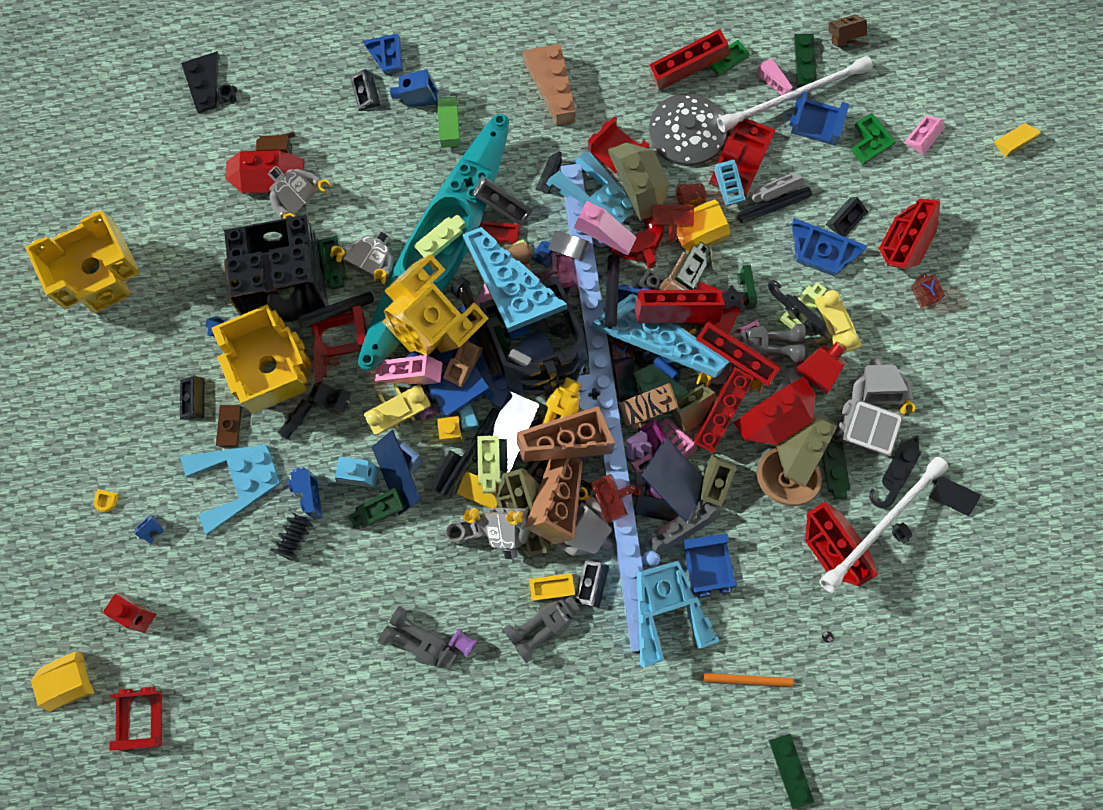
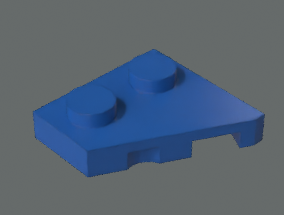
[363,33,403,74]

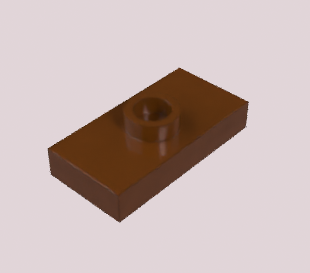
[216,405,242,447]

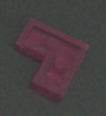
[534,252,576,288]

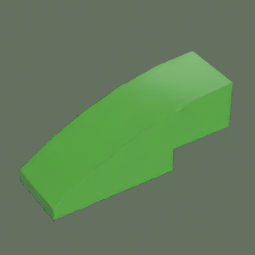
[438,97,461,148]

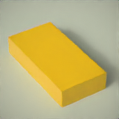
[529,573,575,601]

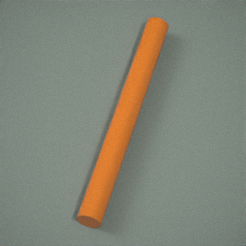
[703,673,793,687]

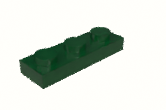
[793,34,817,87]
[768,733,814,809]

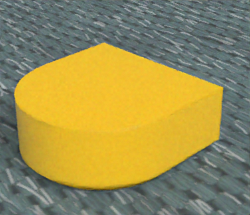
[94,489,120,513]

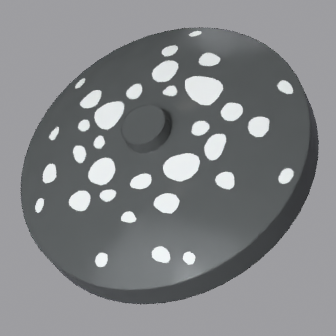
[649,93,727,166]

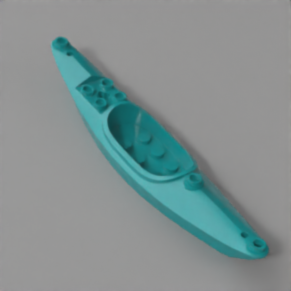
[358,113,509,371]

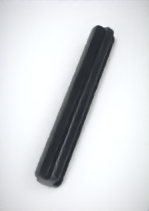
[737,186,812,223]
[297,292,374,328]

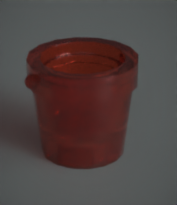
[676,183,706,210]

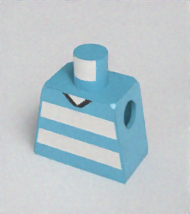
[335,457,379,488]

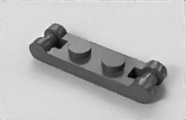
[645,500,721,554]

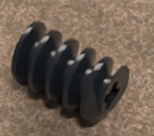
[269,512,314,560]

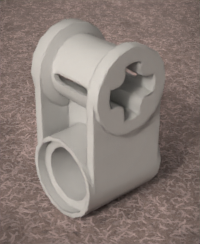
[446,520,487,545]

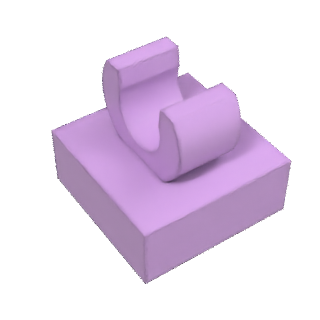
[626,431,652,460]

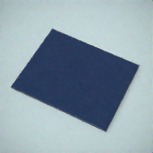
[641,437,704,522]

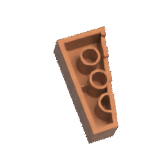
[523,44,576,126]
[516,406,615,462]
[525,457,583,544]

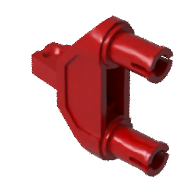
[611,216,665,269]

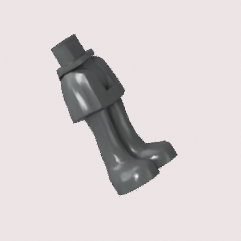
[732,324,806,363]
[503,596,581,663]
[378,606,458,670]

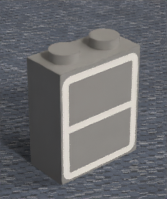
[836,399,903,456]

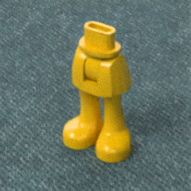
[542,378,582,424]

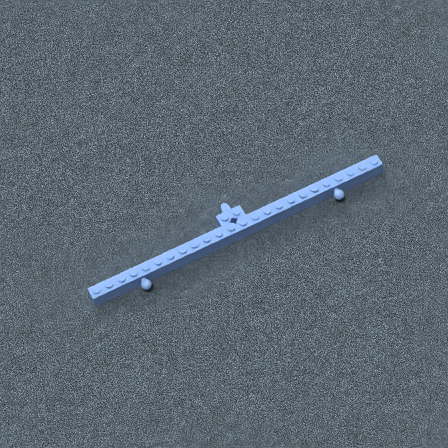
[561,164,660,652]

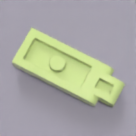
[414,215,466,258]
[780,282,827,329]
[478,436,500,493]

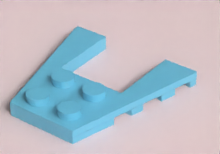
[546,150,636,224]
[180,444,281,535]
[637,561,720,667]

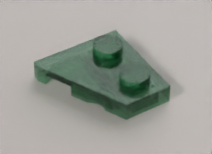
[633,364,689,400]

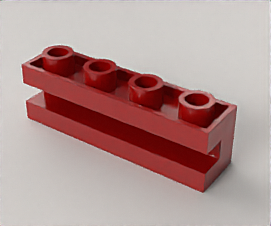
[693,367,755,453]

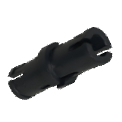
[277,399,313,440]

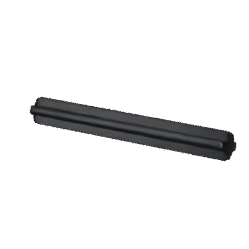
[604,253,620,329]
[459,286,503,378]
[440,407,500,499]

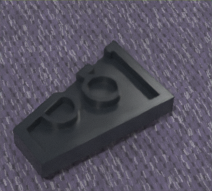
[181,51,219,113]

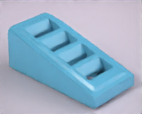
[714,160,745,206]
[460,404,479,432]

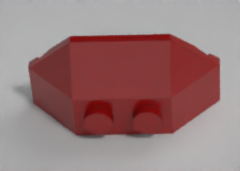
[225,150,304,194]
[879,198,941,269]
[733,376,816,445]
[805,501,879,587]

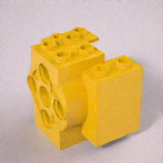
[25,210,140,314]
[382,254,489,355]
[212,304,313,414]

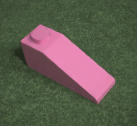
[574,201,637,255]
[375,355,442,385]

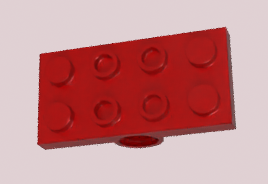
[709,118,776,198]

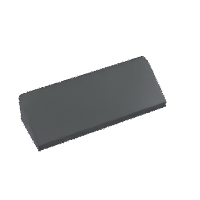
[473,175,533,227]

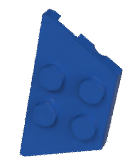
[791,218,867,276]

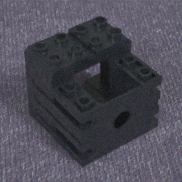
[224,215,328,323]

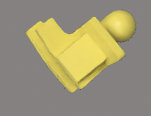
[813,290,862,354]
[364,383,431,435]

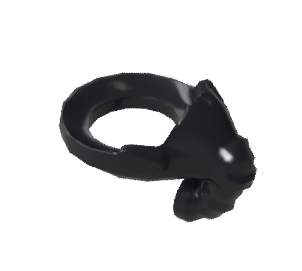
[633,348,654,369]

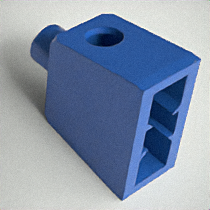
[390,69,438,106]

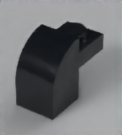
[307,382,351,415]

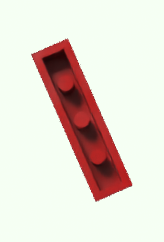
[649,29,730,91]
[635,290,725,323]
[696,320,780,386]

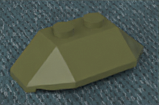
[608,143,670,221]
[777,412,839,488]
[495,468,550,557]

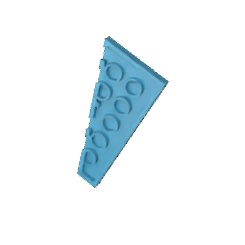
[463,227,567,332]
[592,293,730,378]

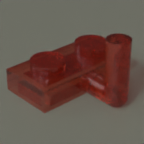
[652,204,694,245]
[314,340,340,382]
[591,474,642,523]

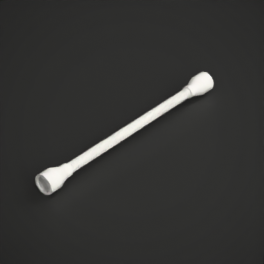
[717,56,873,132]
[819,457,948,593]

